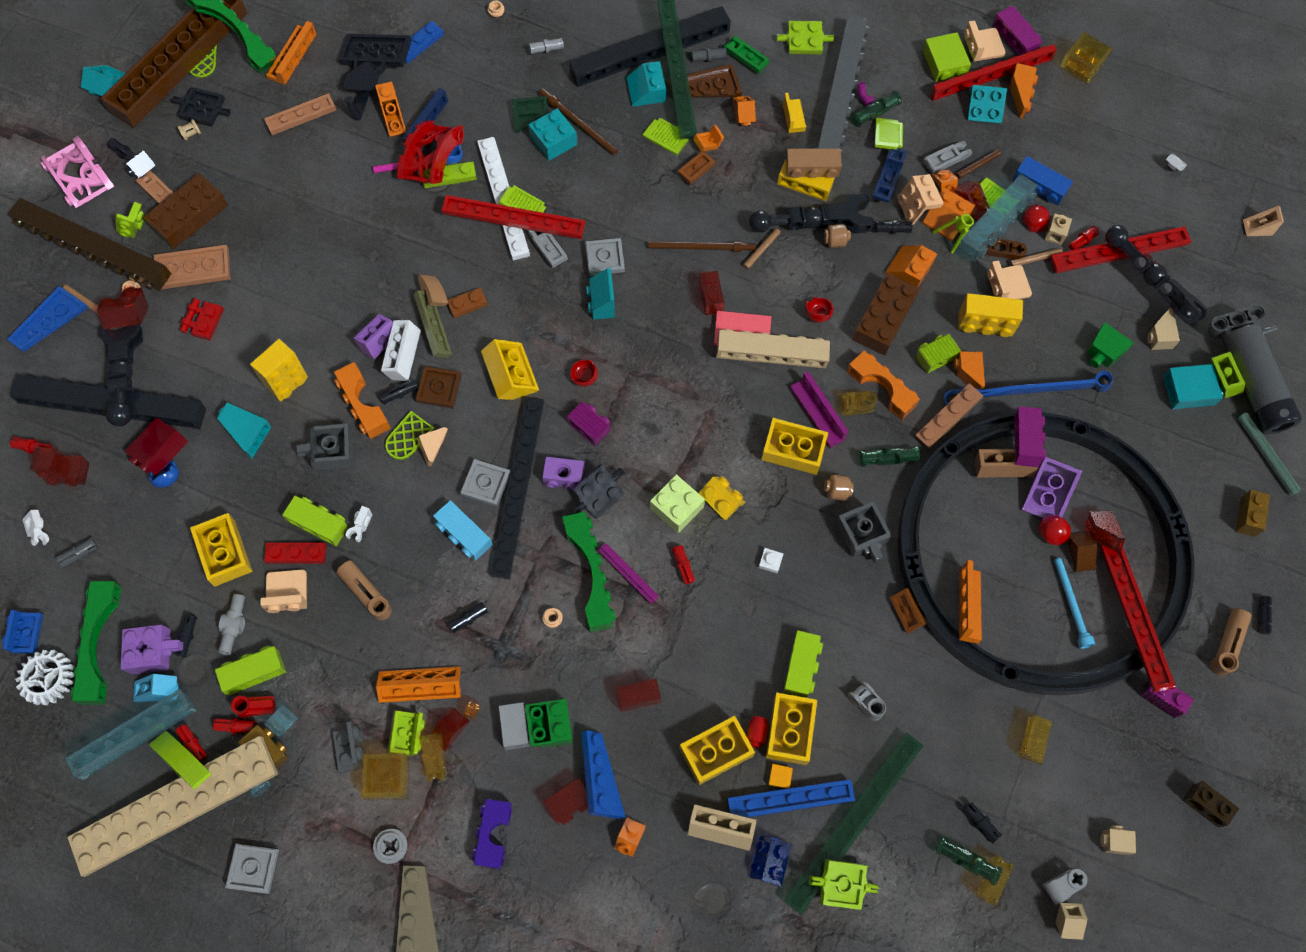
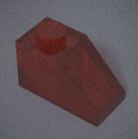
[954,180,992,222]
[1085,510,1125,552]

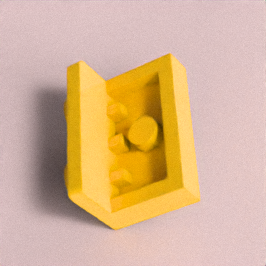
[698,476,745,520]

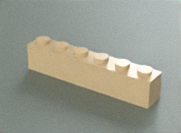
[716,329,830,369]

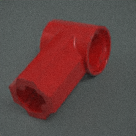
[231,696,276,718]

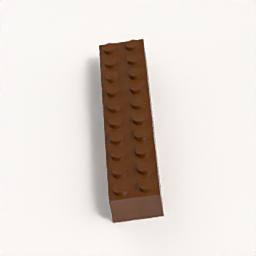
[100,0,247,128]

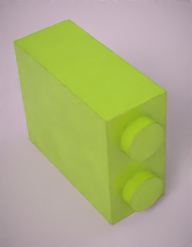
[922,32,971,82]

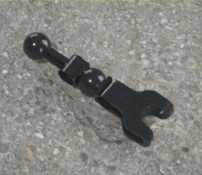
[749,194,875,234]
[1105,225,1207,324]
[99,319,143,427]

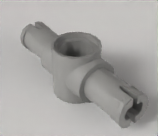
[218,594,245,655]

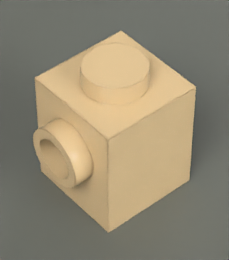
[1045,214,1072,246]
[1100,826,1136,855]
[1056,903,1088,940]

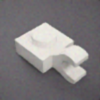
[346,506,373,542]
[22,510,49,546]

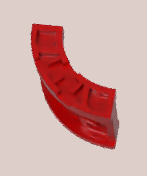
[397,120,464,184]

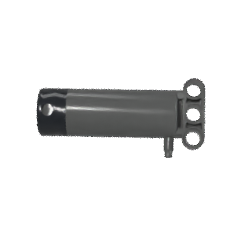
[1207,305,1302,435]

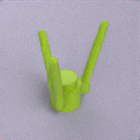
[932,214,974,253]

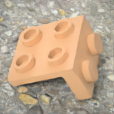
[964,21,1005,62]
[897,174,944,225]
[987,261,1032,299]
[261,570,307,613]

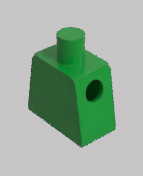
[1087,322,1134,368]

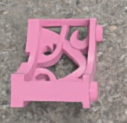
[40,136,114,208]

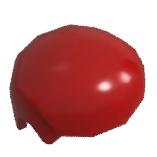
[1022,204,1049,233]
[805,297,834,323]
[570,359,598,387]
[1038,515,1071,546]

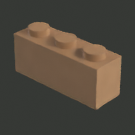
[786,149,842,178]
[974,449,1038,478]

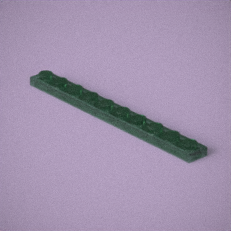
[657,0,697,140]
[783,733,924,915]

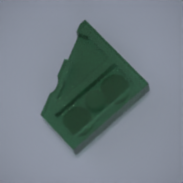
[512,96,548,133]

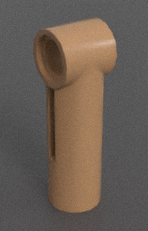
[336,561,392,621]
[1210,608,1252,676]

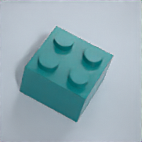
[528,108,578,161]

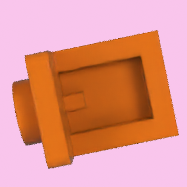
[693,125,724,152]
[932,170,958,194]
[614,818,646,857]

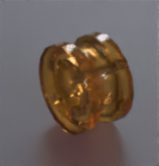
[463,700,481,721]

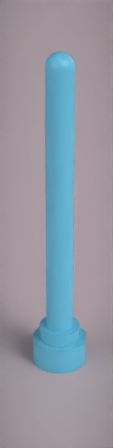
[1054,557,1095,649]

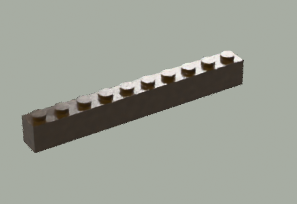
[7,198,172,291]

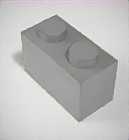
[499,702,530,750]

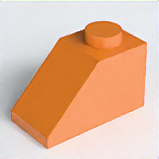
[732,96,756,126]
[954,352,985,390]

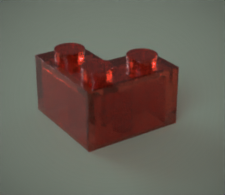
[97,287,149,330]
[30,447,90,486]

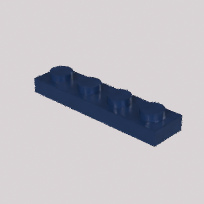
[403,88,448,143]

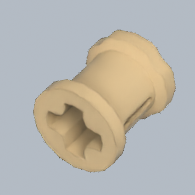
[177,119,201,141]

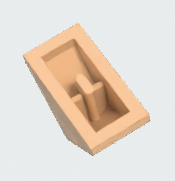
[1243,206,1284,236]
[418,427,448,467]

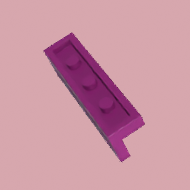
[790,371,849,449]

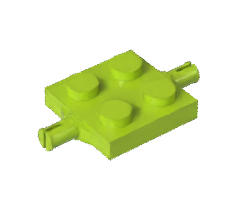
[777,21,834,54]
[809,859,879,910]

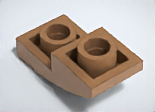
[418,275,448,307]

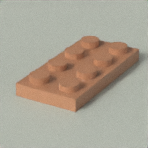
[154,245,231,289]

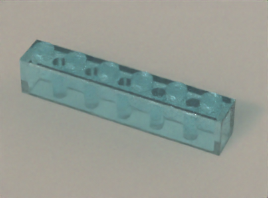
[957,174,1038,262]
[65,689,197,780]

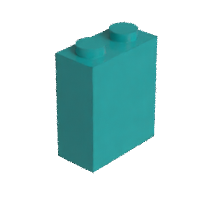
[1163,364,1223,409]

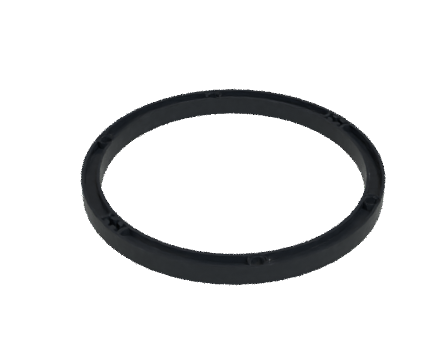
[898,413,1194,696]

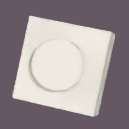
[1166,154,1187,171]
[759,548,783,573]

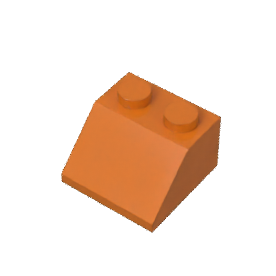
[922,188,975,241]
[885,245,937,287]

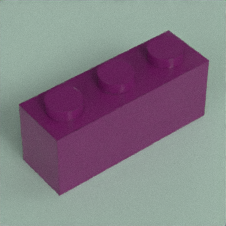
[993,5,1043,56]
[1014,406,1046,467]

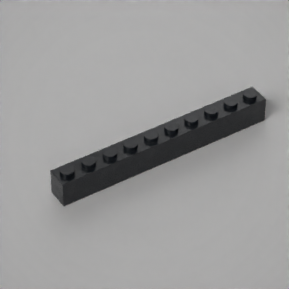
[569,6,731,87]
[9,375,206,429]

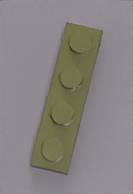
[414,290,452,358]

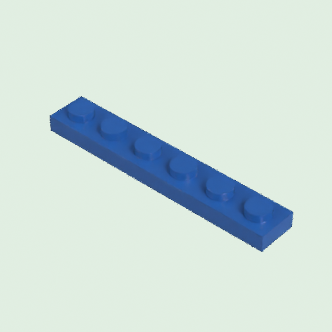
[727,779,855,818]

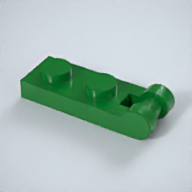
[722,36,770,74]

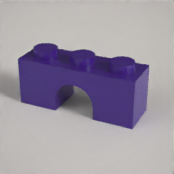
[472,799,513,870]

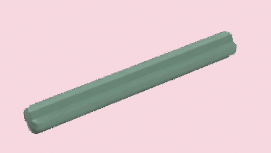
[1238,413,1300,495]

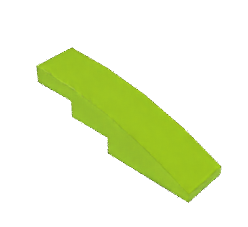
[149,731,212,790]

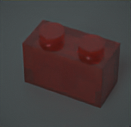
[699,271,724,315]
[616,678,661,712]
[543,778,588,826]

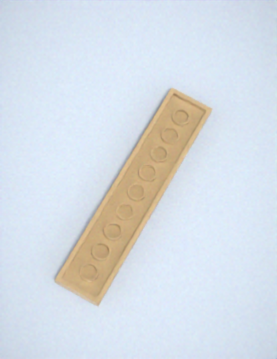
[68,736,278,877]

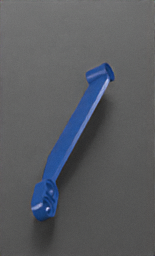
[944,371,1113,406]

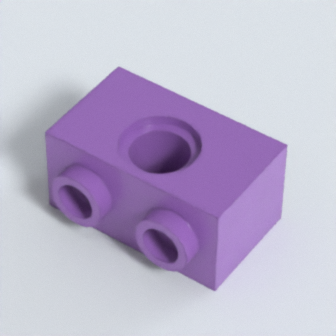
[354,314,393,359]
[542,457,585,490]

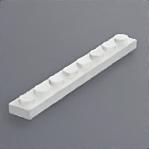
[477,137,530,260]

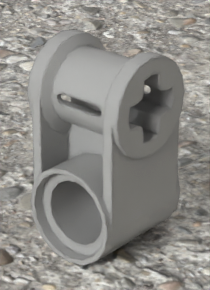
[848,681,886,721]
[1043,869,1087,905]

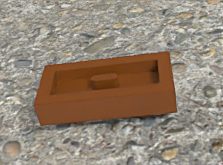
[678,151,715,185]
[448,288,488,318]
[890,588,926,633]

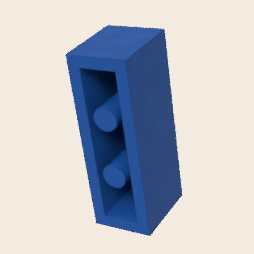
[1012,156,1073,206]

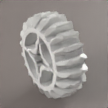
[15,650,74,705]

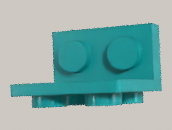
[967,85,1007,124]

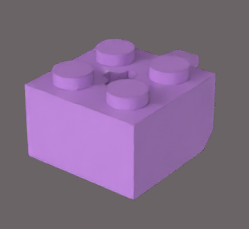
[121,625,183,675]

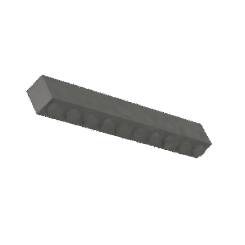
[818,15,869,155]

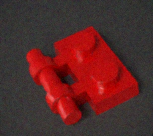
[179,298,224,341]

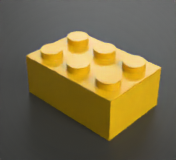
[958,293,1023,337]
[250,339,308,402]
[762,418,828,475]
[190,513,253,587]
[766,693,817,765]
[679,716,755,785]

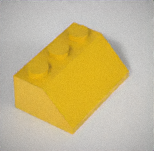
[481,339,539,400]

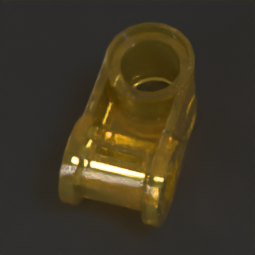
[840,391,878,416]

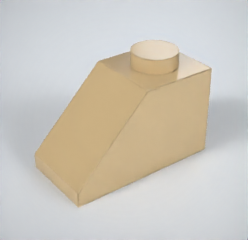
[1147,308,1180,350]

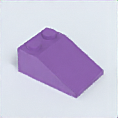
[1022,457,1082,518]

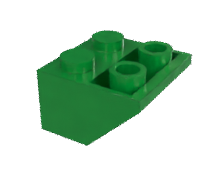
[525,699,573,747]

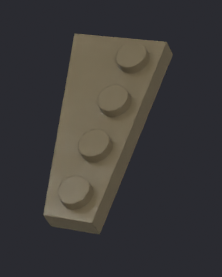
[396,866,440,952]

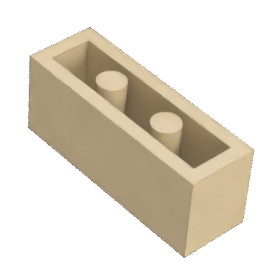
[688,804,757,851]

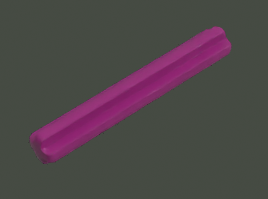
[599,543,659,604]

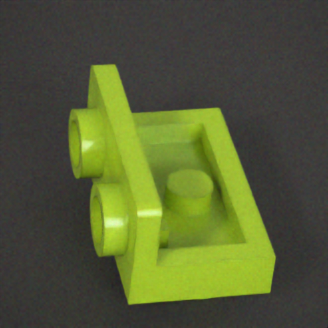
[116,202,144,238]
[387,711,425,756]

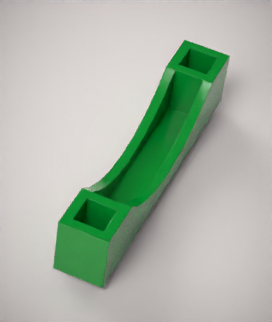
[184,0,276,75]
[563,512,616,633]
[71,581,121,705]

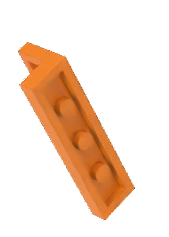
[266,21,316,85]
[959,560,982,644]
[376,667,461,703]

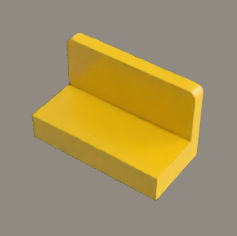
[783,93,806,133]

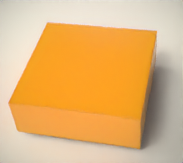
[768,764,793,789]

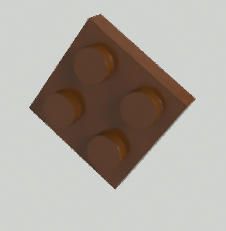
[416,366,462,409]

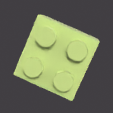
[650,474,705,533]

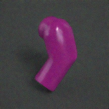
[857,82,875,106]

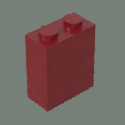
[124,418,188,476]

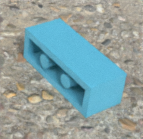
[433,500,493,561]

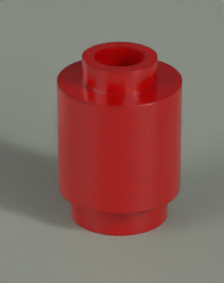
[746,716,769,748]

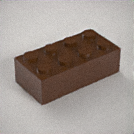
[143,173,228,250]
[852,273,920,356]

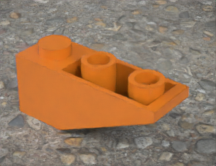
[1009,63,1038,119]
[375,81,406,137]

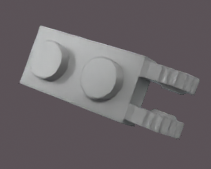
[923,141,973,174]
[527,229,568,268]

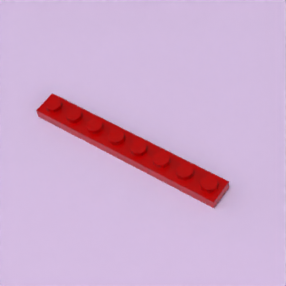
[930,44,1057,101]
[442,195,586,239]
[1050,226,1191,274]
[1101,542,1176,692]

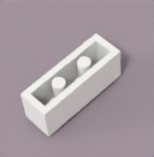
[381,320,421,381]

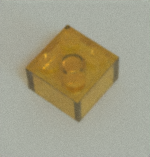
[1061,31,1113,83]
[361,753,410,801]

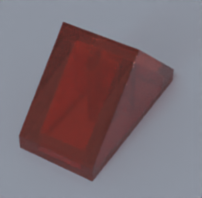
[428,708,470,754]

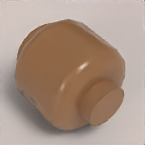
[824,224,851,248]
[824,475,854,501]

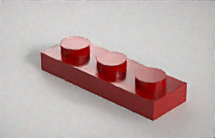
[264,543,327,564]

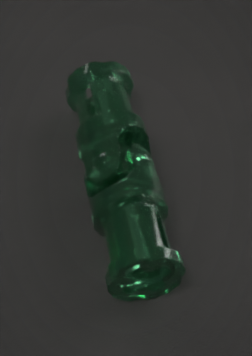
[851,90,902,127]
[860,446,920,467]
[936,836,1003,886]

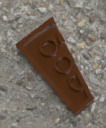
[667,64,742,98]

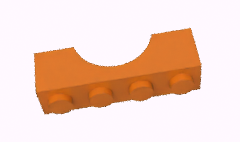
[847,350,920,421]
[334,362,391,439]

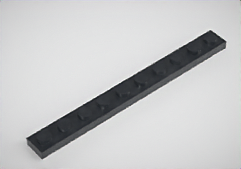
[490,397,544,580]

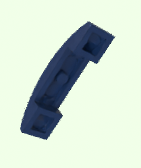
[872,148,908,203]

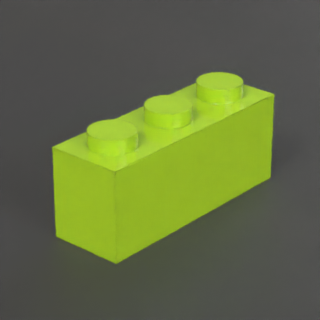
[282,496,349,547]
[783,630,823,698]
[215,646,286,696]

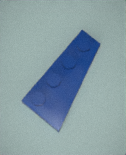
[7,286,88,352]
[581,730,625,819]

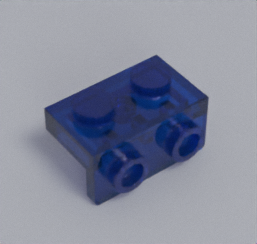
[750,836,792,887]

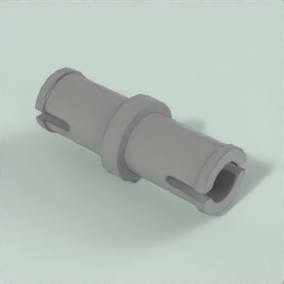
[528,38,564,54]

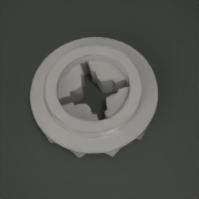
[373,829,408,864]

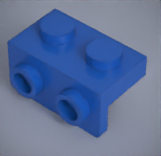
[2,610,44,654]

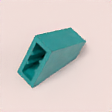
[217,403,272,459]

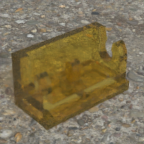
[1019,715,1053,765]
[420,733,447,782]
[975,856,1014,907]

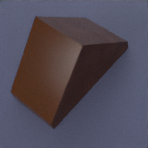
[1067,532,1097,572]

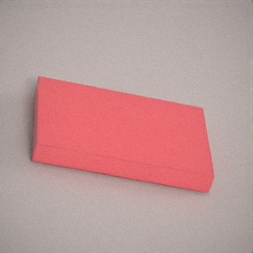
[714,311,772,346]

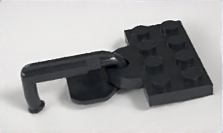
[339,34,412,120]

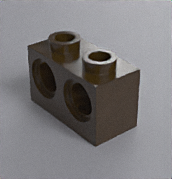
[1182,781,1240,828]

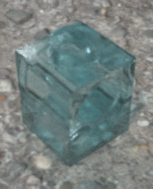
[264,705,298,738]

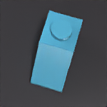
[133,674,178,702]

